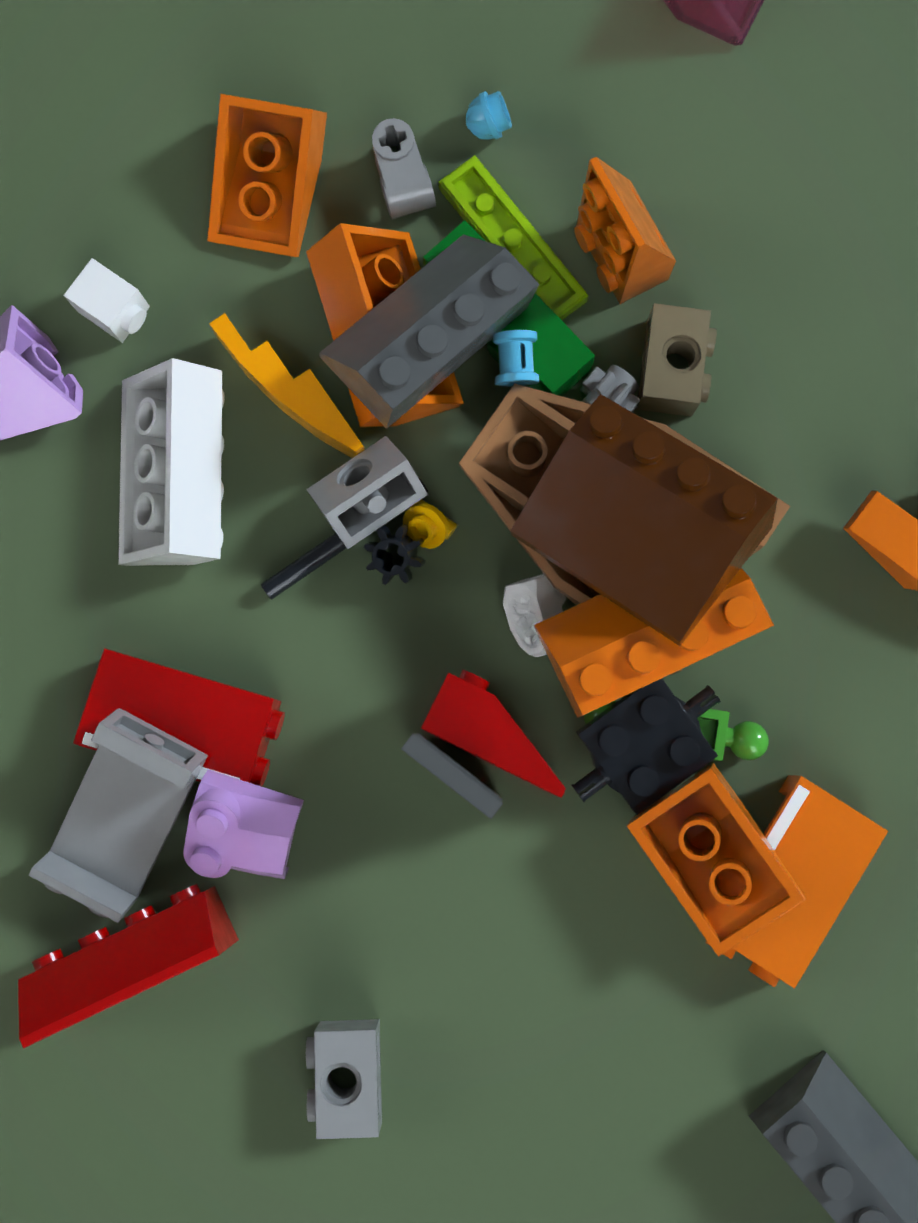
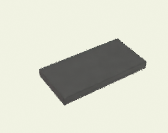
[401,733,503,819]

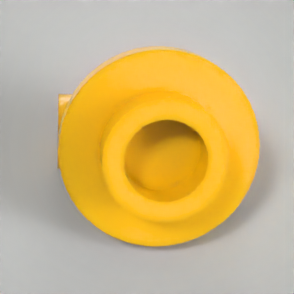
[403,499,458,549]

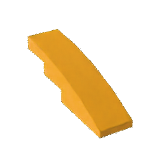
[209,313,365,458]

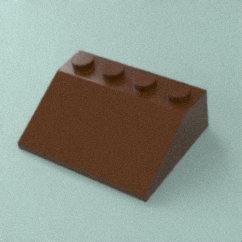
[510,394,778,646]

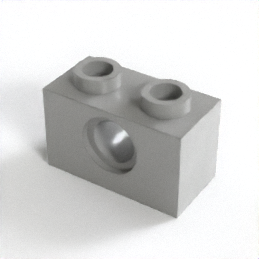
[306,436,428,549]
[306,1019,382,1139]

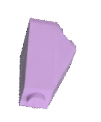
[0,305,83,440]

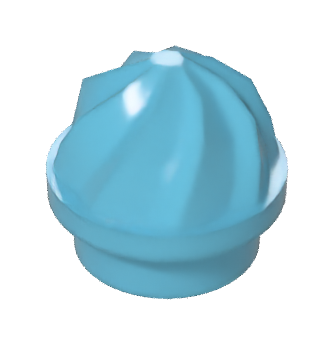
[466,91,512,140]

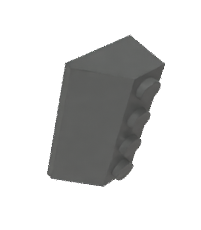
[319,234,540,429]
[749,1050,918,1223]

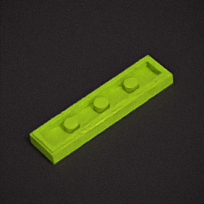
[438,155,589,320]

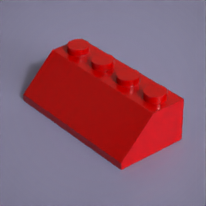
[18,884,239,1049]

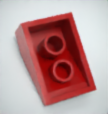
[421,669,566,798]

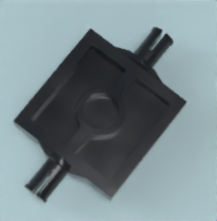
[571,679,721,815]

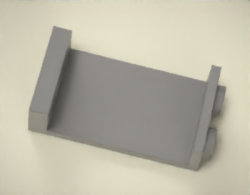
[29,708,208,923]

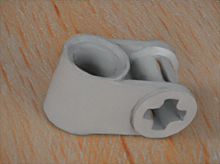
[372,118,436,220]

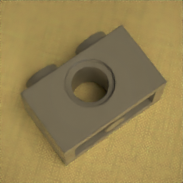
[636,303,717,417]

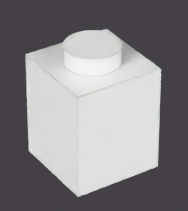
[63,258,150,343]

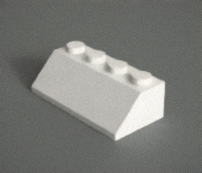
[118,358,225,566]

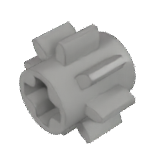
[580,365,640,413]

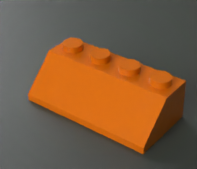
[306,223,464,427]
[534,568,774,718]

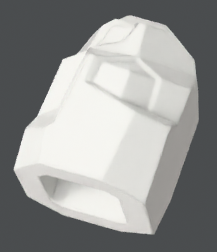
[503,574,566,657]

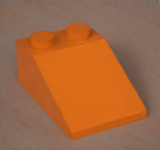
[207,94,327,257]
[627,763,806,957]

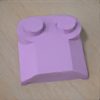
[183,770,304,879]

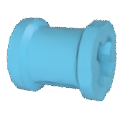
[493,330,539,386]

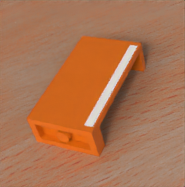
[705,775,888,989]

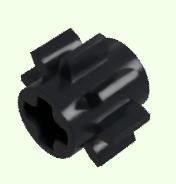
[364,524,426,585]

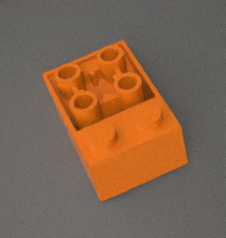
[574,157,676,304]

